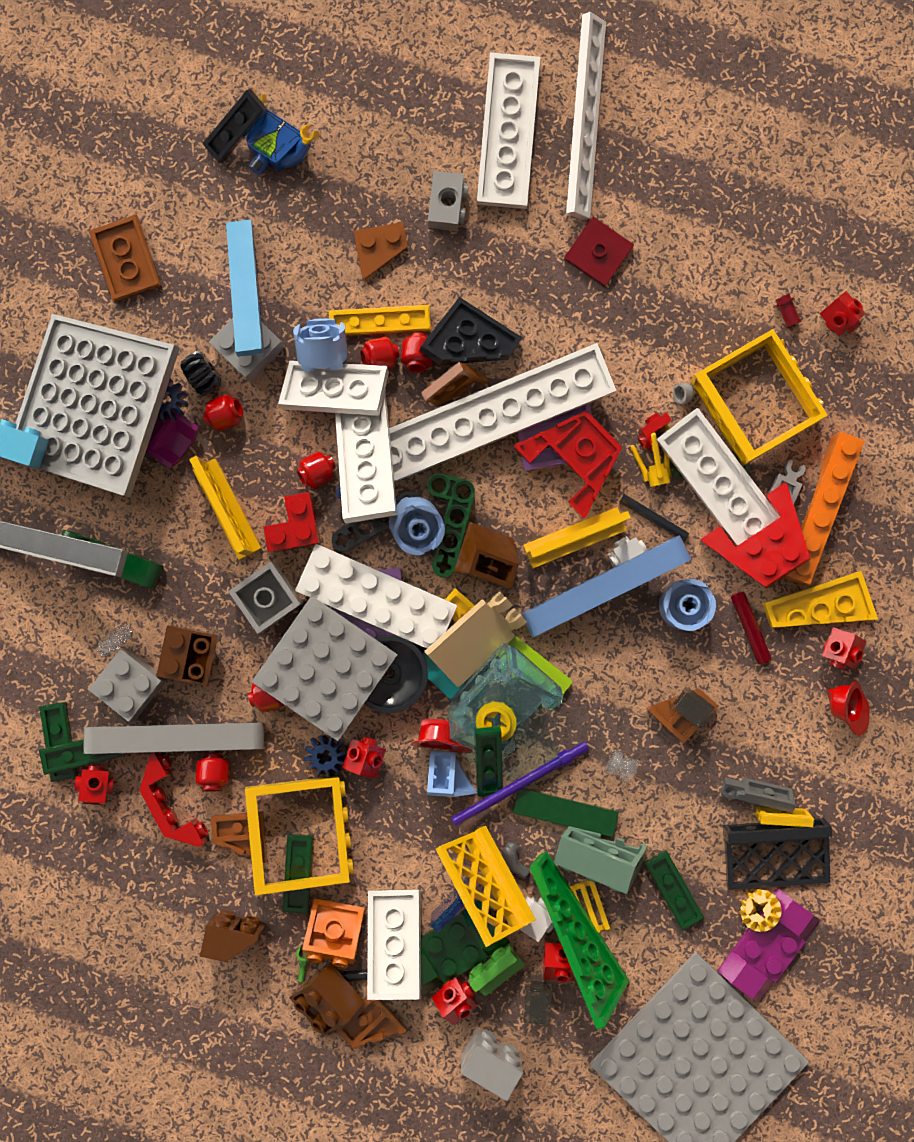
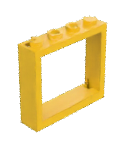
[690,329,828,466]
[245,776,353,895]

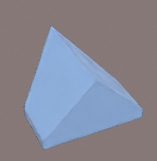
[427,751,477,797]

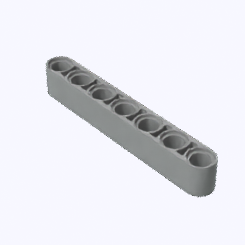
[84,723,264,754]

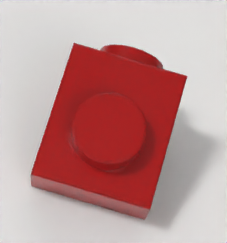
[637,412,672,453]

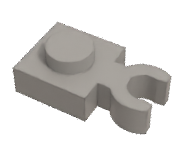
[769,459,806,504]

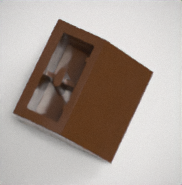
[454,522,519,589]
[156,625,218,687]
[200,910,266,962]
[289,963,365,1036]

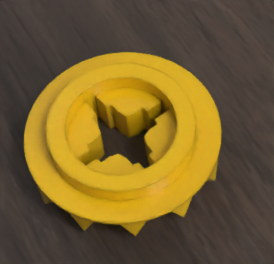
[476,701,517,742]
[739,889,781,932]

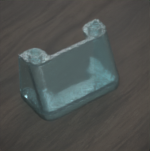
[449,643,563,760]

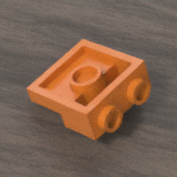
[302,898,365,968]

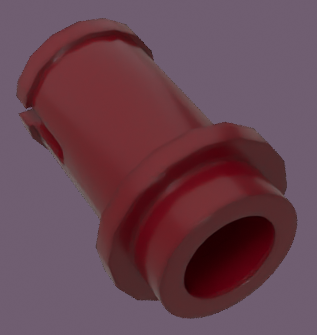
[775,294,802,328]

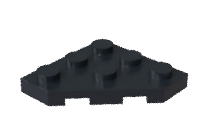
[419,297,522,366]

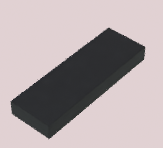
[202,89,268,163]

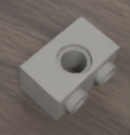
[428,171,468,232]

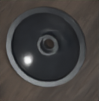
[364,635,428,713]

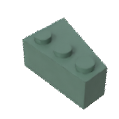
[554,826,648,894]

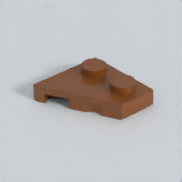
[354,222,408,280]
[421,362,489,406]
[646,688,719,744]
[211,811,267,863]
[336,997,407,1049]

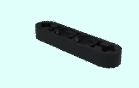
[331,491,419,552]

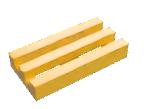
[756,806,814,827]
[569,880,610,933]

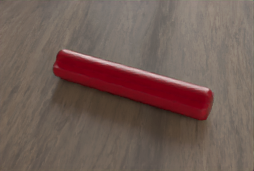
[731,591,772,664]

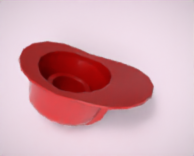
[827,681,870,736]
[411,719,473,754]

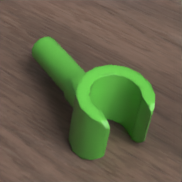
[296,946,308,982]

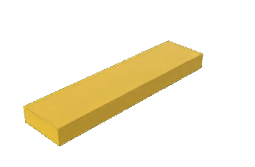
[329,305,431,336]

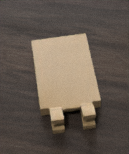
[425,591,527,687]

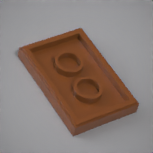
[89,215,162,303]

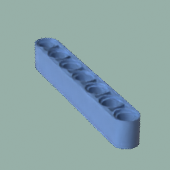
[521,535,692,637]

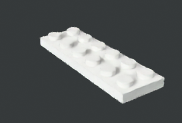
[477,53,540,209]
[335,389,397,523]
[657,408,780,546]
[295,544,457,648]

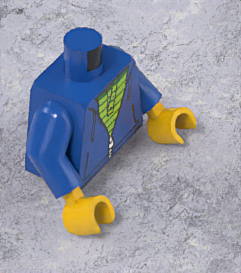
[246,90,320,176]

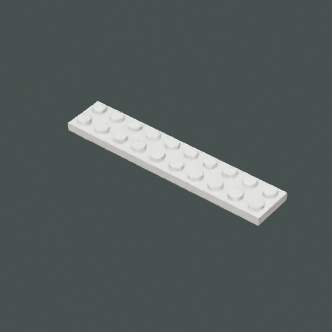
[389,343,616,482]

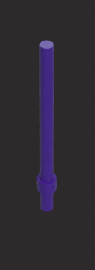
[451,741,589,827]

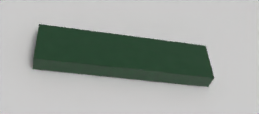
[513,788,619,837]

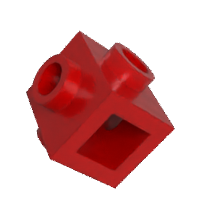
[819,291,866,336]
[822,628,867,670]
[342,736,386,779]
[74,766,113,806]
[543,942,575,983]
[431,978,478,1025]

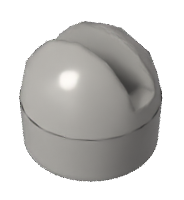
[673,383,695,404]

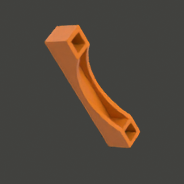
[783,431,865,585]

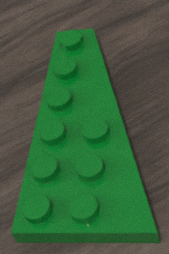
[530,851,630,1029]

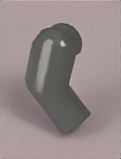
[501,842,530,880]

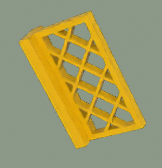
[189,456,262,560]
[523,507,631,569]
[436,826,536,947]

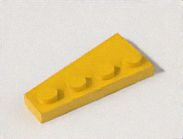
[762,571,878,627]

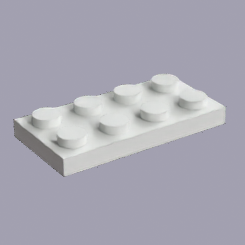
[278,361,389,416]
[367,890,421,1000]

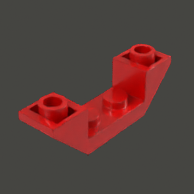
[139,752,209,847]

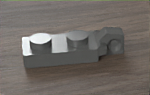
[721,777,796,813]

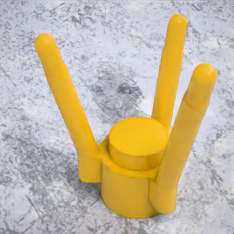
[630,425,672,487]

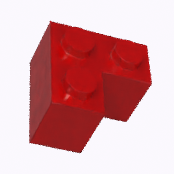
[263,492,321,553]

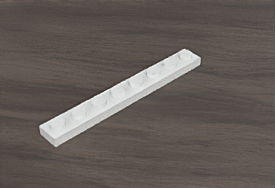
[566,12,606,220]

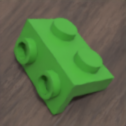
[469,943,525,996]

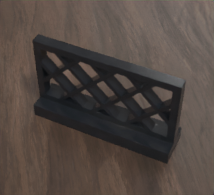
[722,818,832,890]

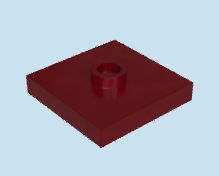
[564,216,634,287]

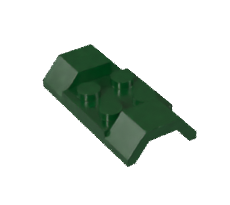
[421,901,510,996]

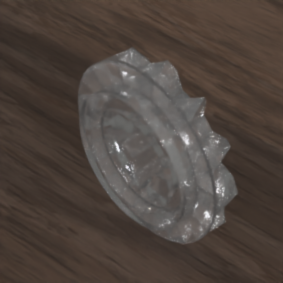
[97,624,134,656]

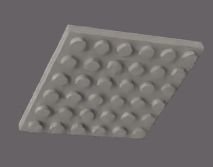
[15,314,180,498]
[590,951,809,1142]

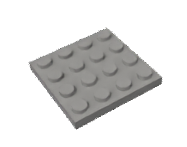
[252,596,398,741]

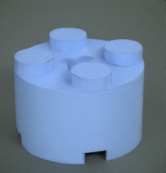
[293,318,348,371]
[389,497,445,555]
[659,579,716,631]

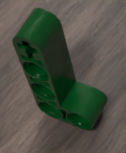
[427,473,475,578]
[61,529,164,590]

